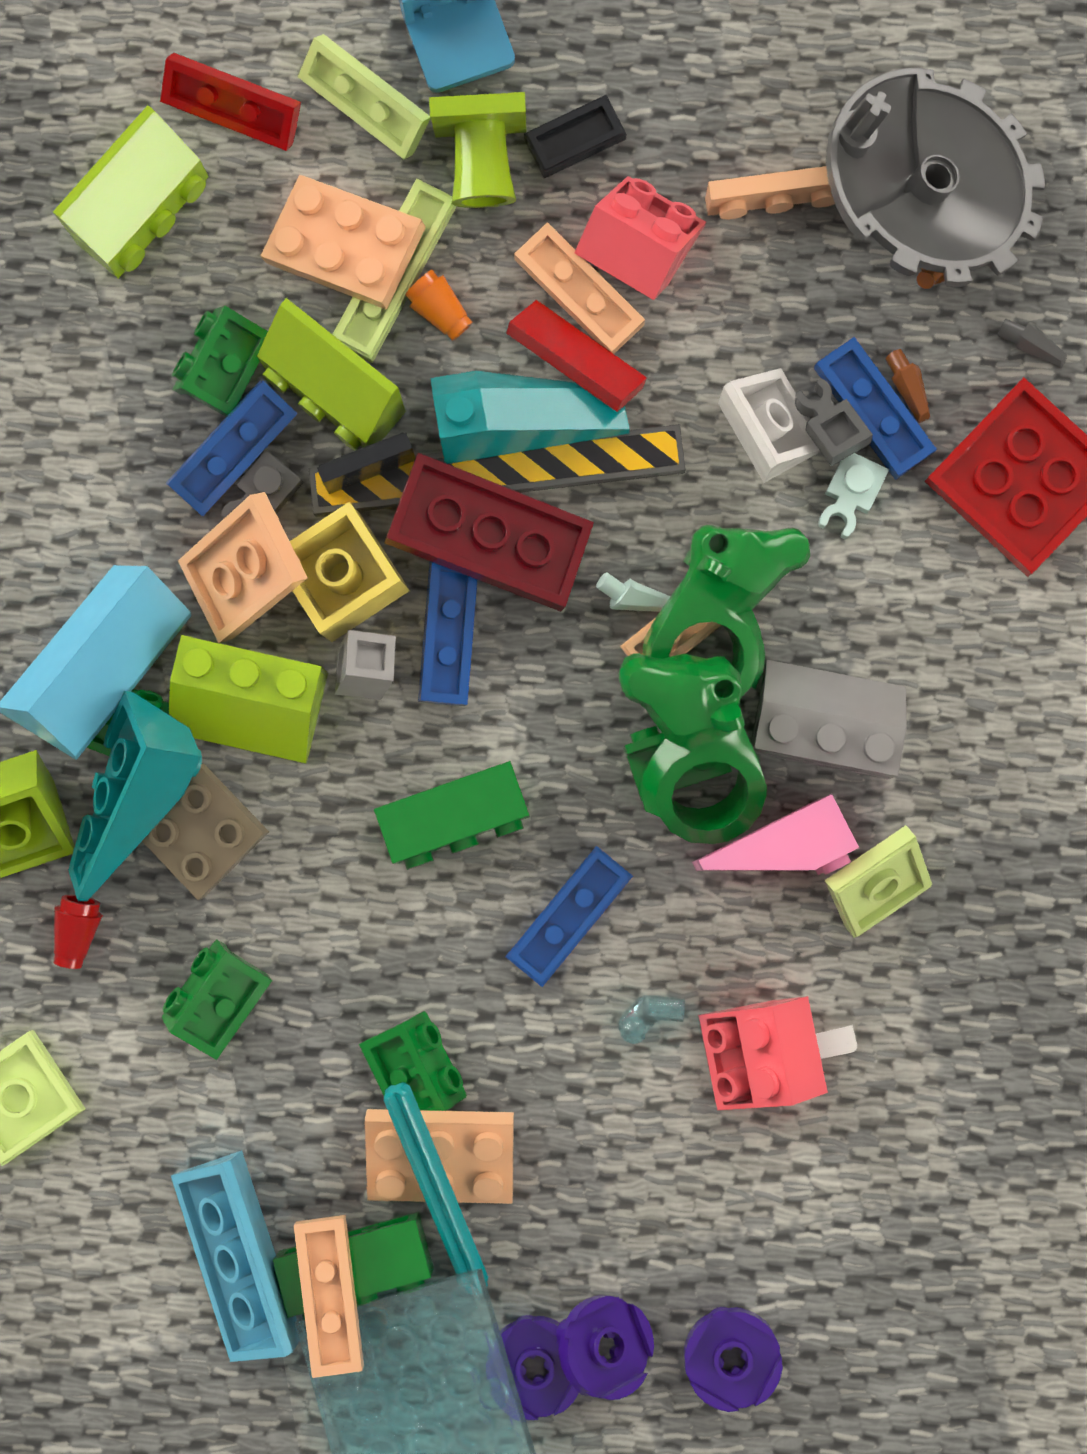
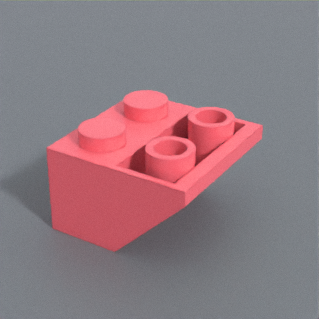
[574,176,706,300]
[698,996,828,1110]

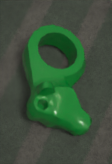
[643,525,811,699]
[618,653,767,844]

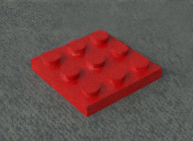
[924,377,1087,577]

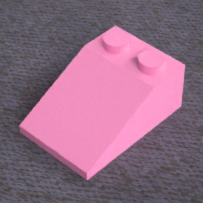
[692,794,859,875]

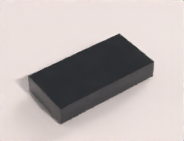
[524,95,627,179]
[317,432,415,494]

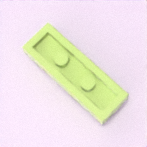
[298,34,431,159]

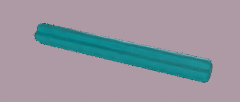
[383,1082,488,1295]

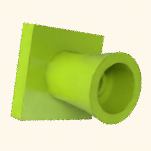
[429,92,527,208]

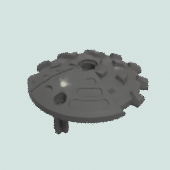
[826,68,1045,287]

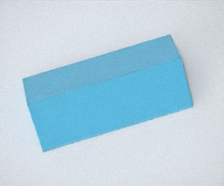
[0,565,191,760]
[171,1151,302,1362]

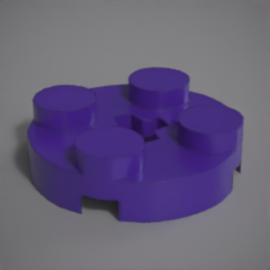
[556,1295,654,1400]
[684,1307,783,1412]
[487,1315,579,1420]

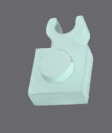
[818,453,889,539]

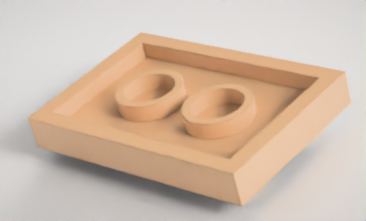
[261,174,426,310]
[178,492,308,643]
[365,1109,514,1204]

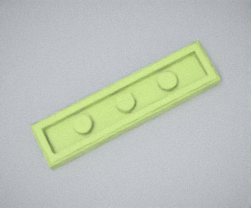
[332,179,457,363]

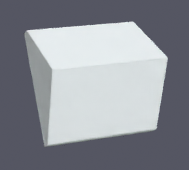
[718,368,821,483]

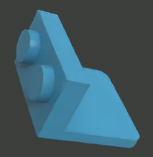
[399,0,515,93]

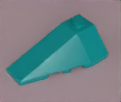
[430,371,630,464]
[68,691,202,902]

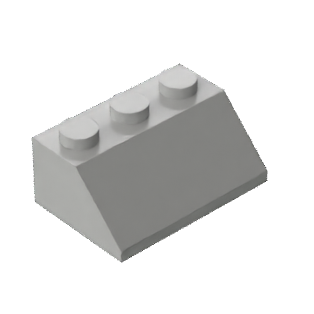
[751,660,907,779]

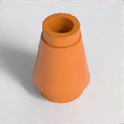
[405,270,473,341]

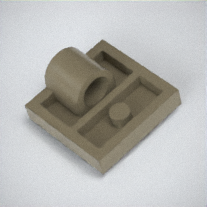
[142,763,269,900]

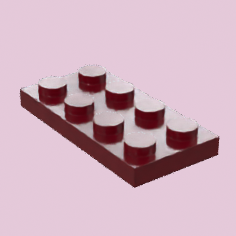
[384,453,594,612]

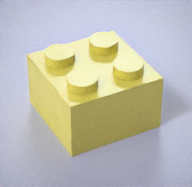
[290,502,410,642]

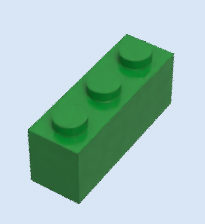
[374,761,530,870]
[273,1211,434,1321]

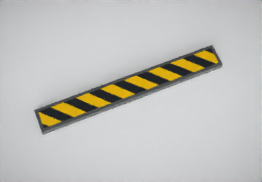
[308,424,686,517]

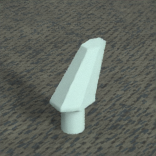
[596,572,671,612]

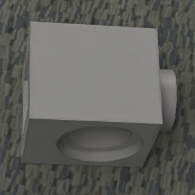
[335,630,396,700]

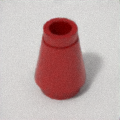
[53,895,103,969]

